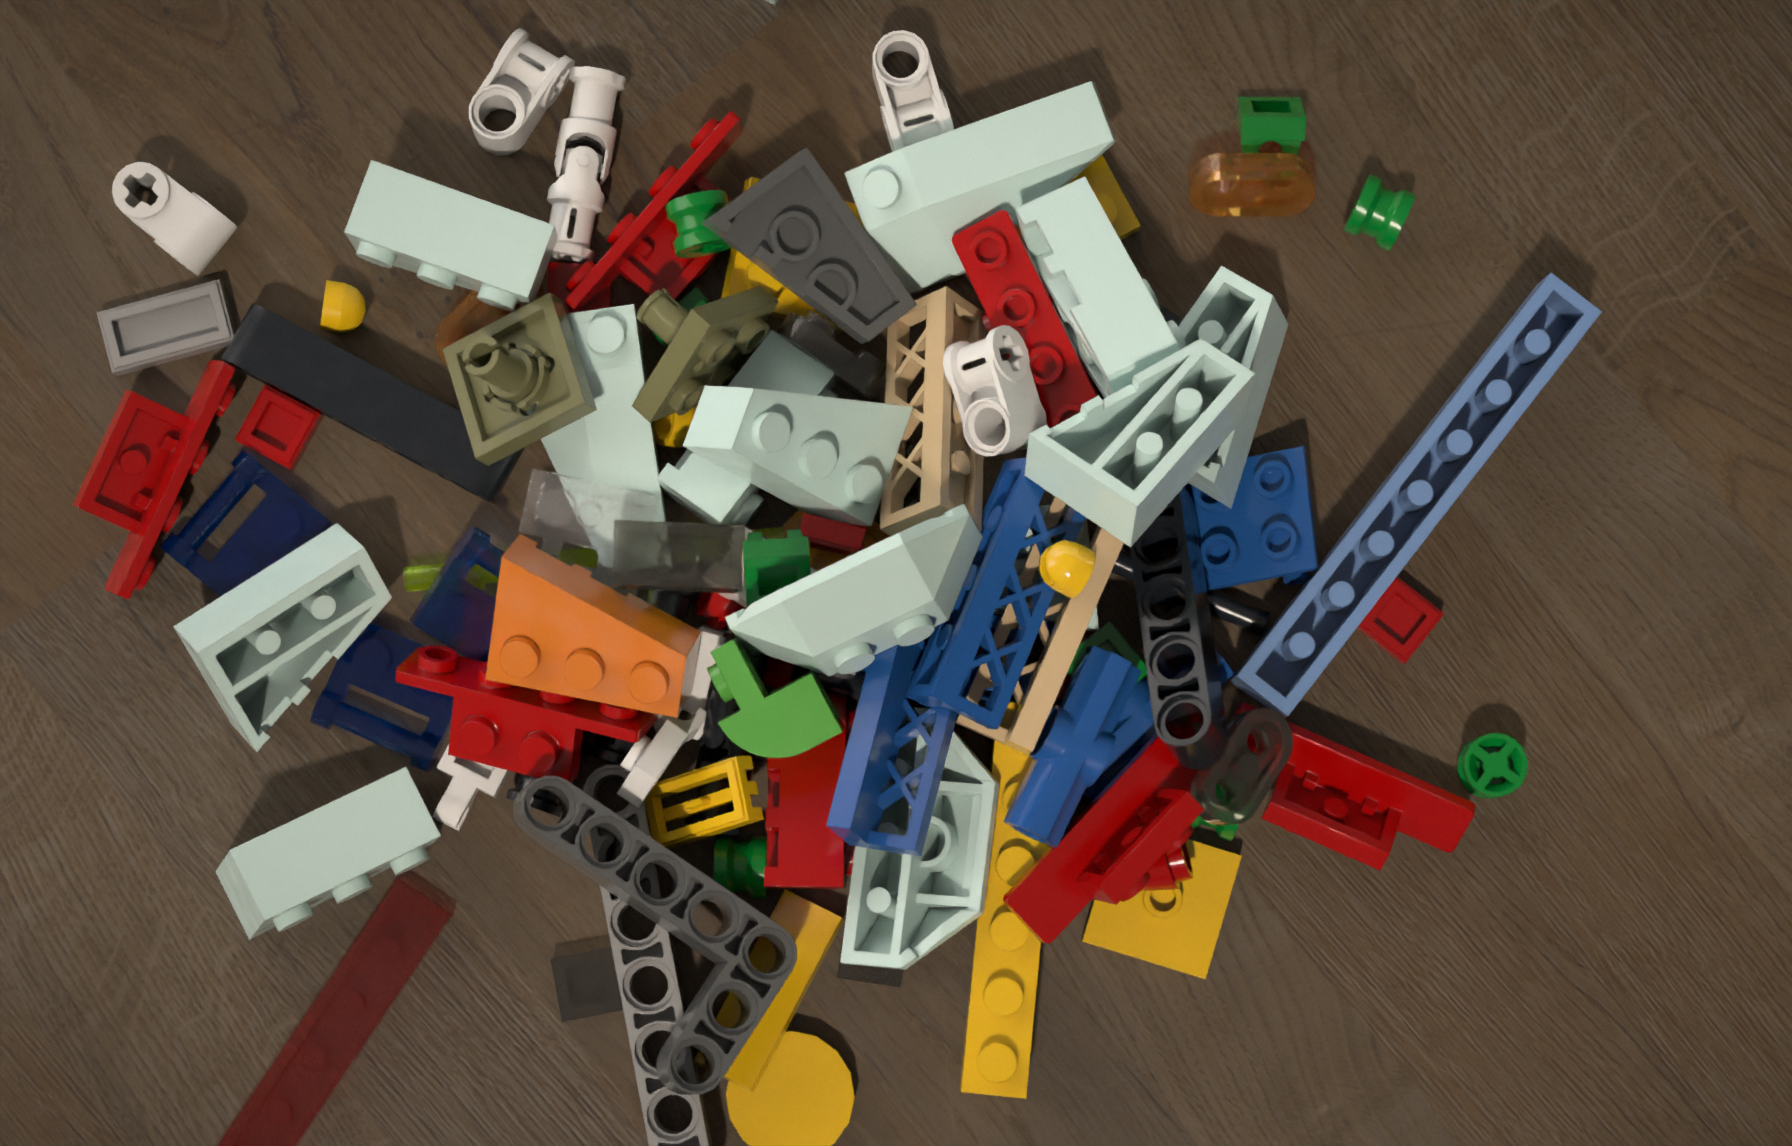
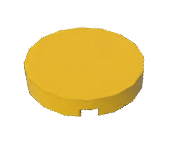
[726,1030,855,1146]

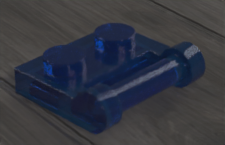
[160,449,332,597]
[409,525,505,662]
[310,623,454,773]

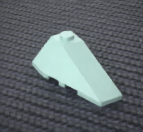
[844,81,1117,295]
[515,304,673,578]

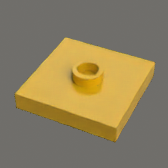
[1081,839,1242,979]

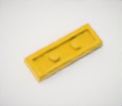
[694,889,843,1093]

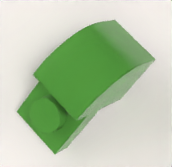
[707,637,845,758]

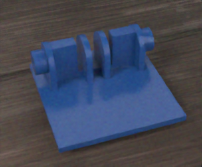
[1185,446,1318,591]

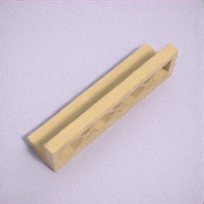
[880,286,986,536]
[955,496,1124,754]

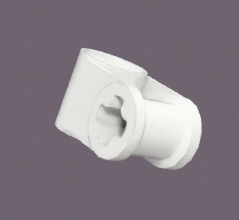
[469,28,575,156]
[872,30,954,152]
[112,162,238,276]
[943,325,1047,456]

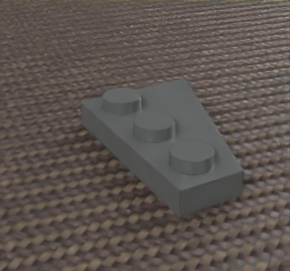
[701,147,917,344]

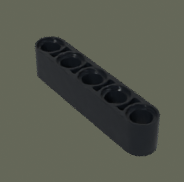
[221,303,525,504]
[1130,486,1228,770]

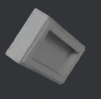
[97,279,236,376]

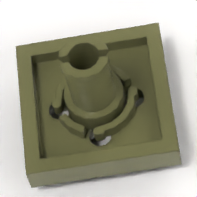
[632,285,779,423]
[442,293,597,466]

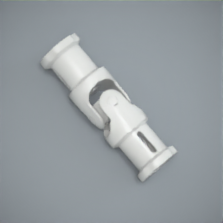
[547,66,626,263]

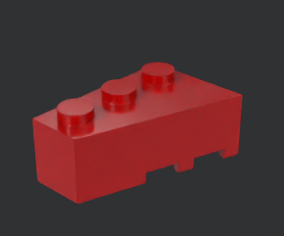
[764,693,856,889]

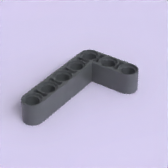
[513,776,797,1095]

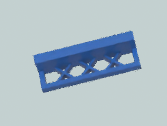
[905,458,1086,729]
[826,638,967,856]

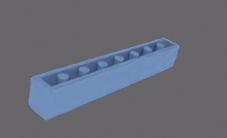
[1229,273,1602,719]

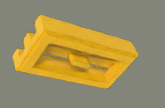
[645,756,764,849]

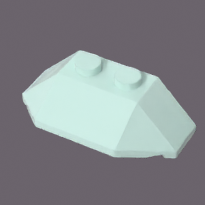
[725,504,983,677]
[840,707,1000,970]

